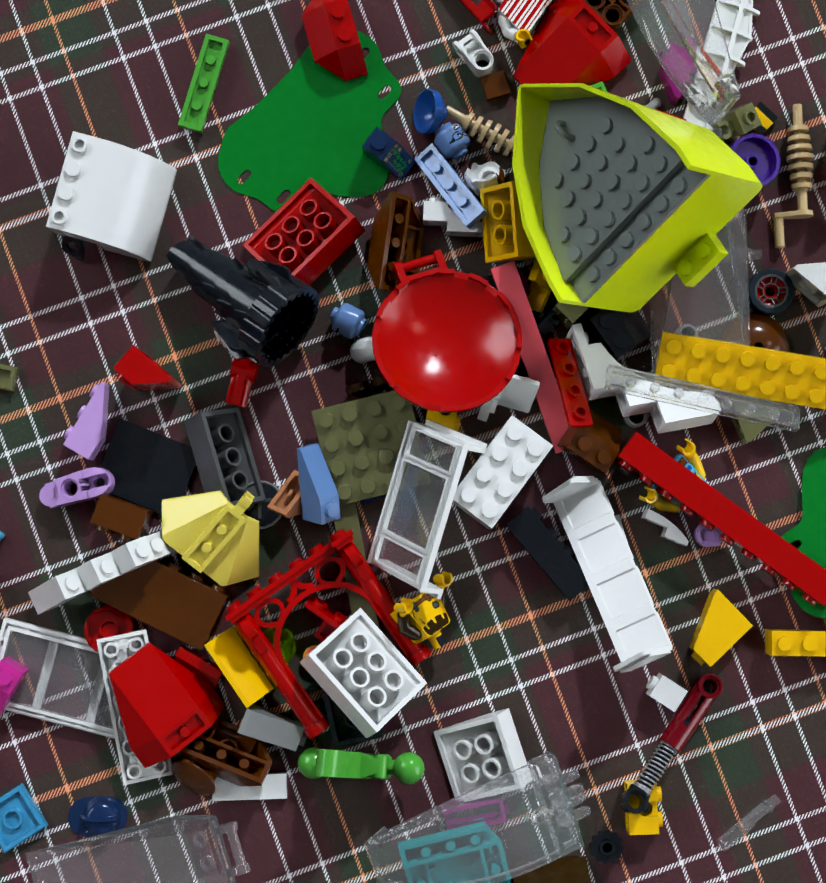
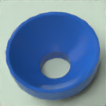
[413,88,448,134]

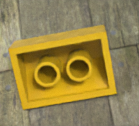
[480,181,536,263]
[204,626,276,708]

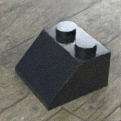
[586,309,654,360]

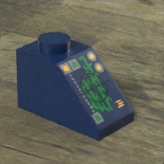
[362,127,416,181]

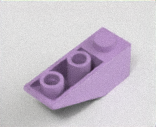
[63,381,110,461]

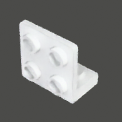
[477,374,540,422]

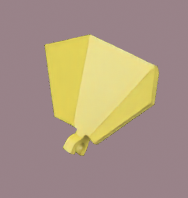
[162,490,259,586]

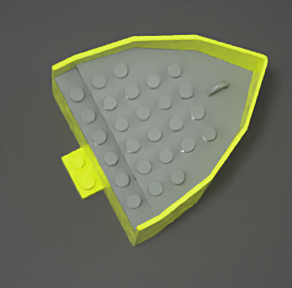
[512,83,762,313]

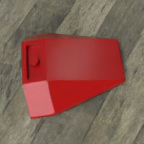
[512,0,632,86]
[108,642,226,768]

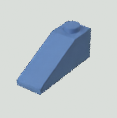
[297,443,341,525]

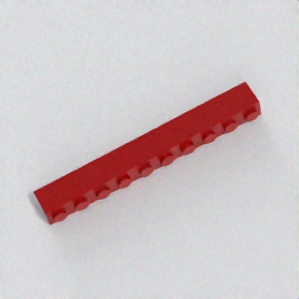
[616,432,826,606]

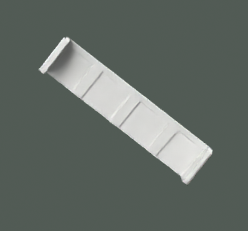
[542,476,673,673]

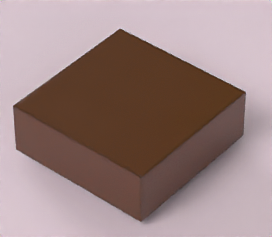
[480,70,510,102]

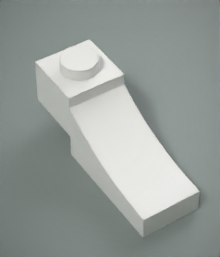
[423,198,483,237]

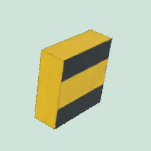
[753,101,778,135]

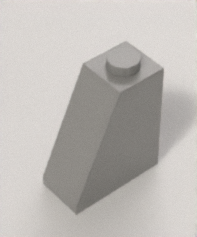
[237,704,307,751]

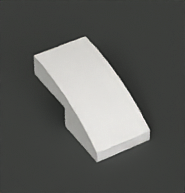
[641,509,689,546]

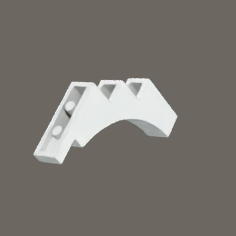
[566,323,720,434]

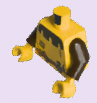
[390,571,453,650]

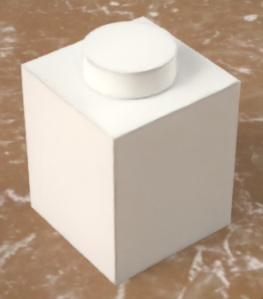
[646,673,688,712]

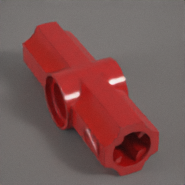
[225,358,259,408]

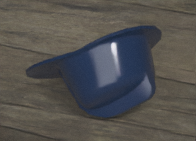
[68,796,128,837]

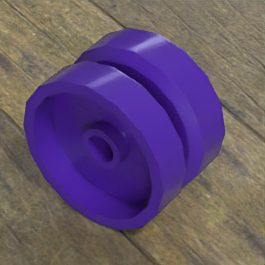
[729,133,781,187]

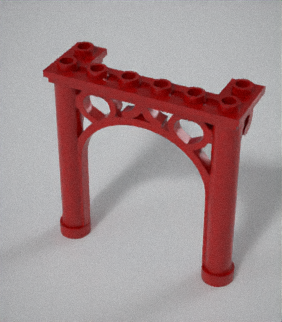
[224,528,432,739]

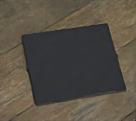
[97,419,196,514]

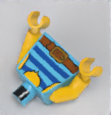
[639,438,707,513]

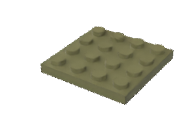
[311,390,431,505]

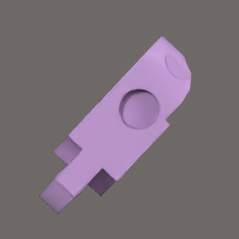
[39,467,115,508]

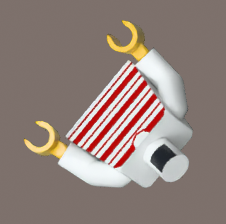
[495,0,552,48]

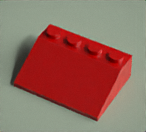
[242,178,365,286]

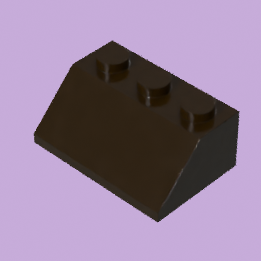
[511,855,590,883]

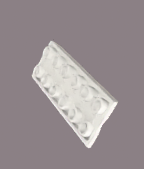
[96,629,173,785]

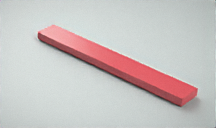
[490,261,569,454]

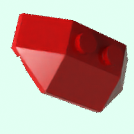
[301,0,368,82]

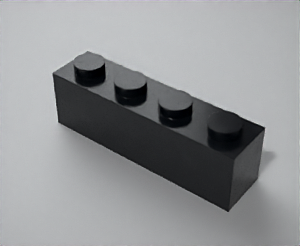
[505,506,588,601]

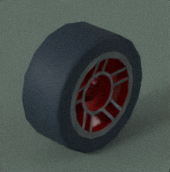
[745,268,794,316]

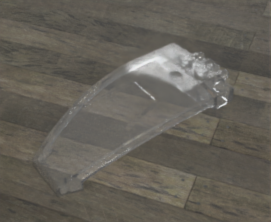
[364,751,591,883]

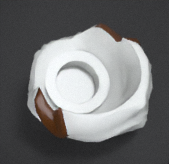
[464,161,506,197]

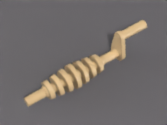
[772,104,814,248]
[447,105,514,156]

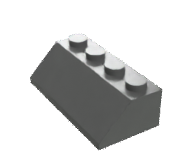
[184,407,266,506]

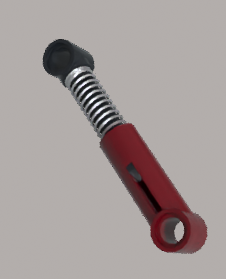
[619,674,723,814]

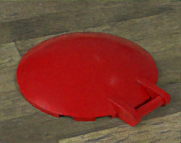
[372,249,522,412]

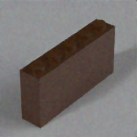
[90,540,230,650]

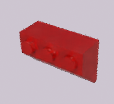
[113,345,183,391]

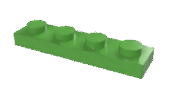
[178,33,230,134]

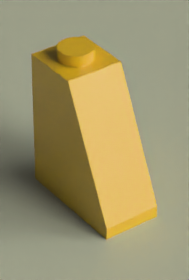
[689,589,753,667]

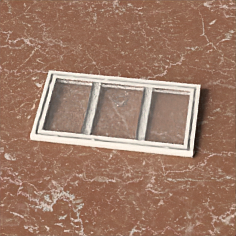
[0,617,115,739]

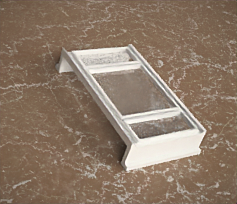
[367,419,487,599]

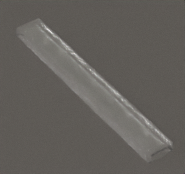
[605,364,801,432]

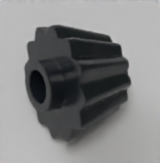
[589,829,624,864]

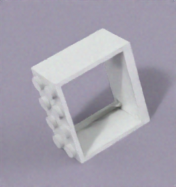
[452,415,553,529]

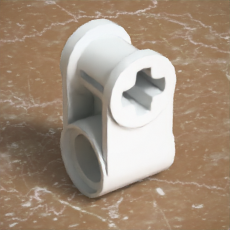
[452,29,494,78]

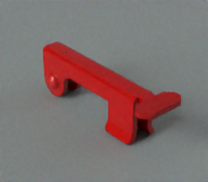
[459,0,498,36]

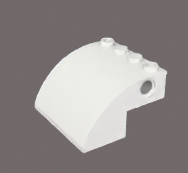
[46,131,177,262]

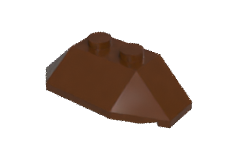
[367,191,424,292]
[177,718,273,787]

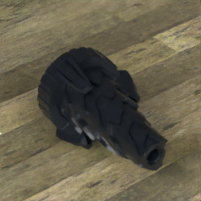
[167,235,319,367]

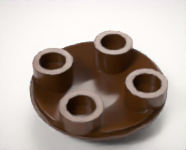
[171,756,217,796]

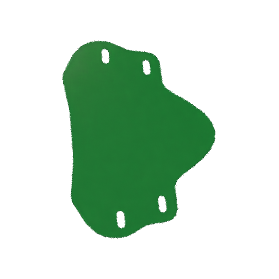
[218,31,401,212]

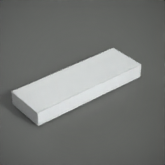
[212,772,287,801]

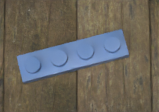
[414,143,488,229]

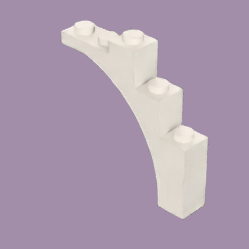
[28,530,177,615]

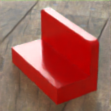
[174,645,223,689]

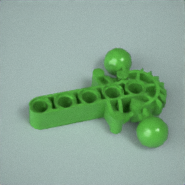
[298,747,425,785]

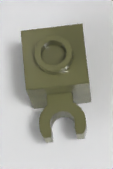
[712,102,762,140]

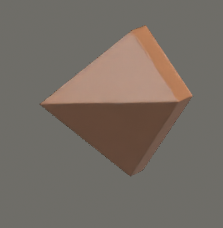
[267,470,302,518]

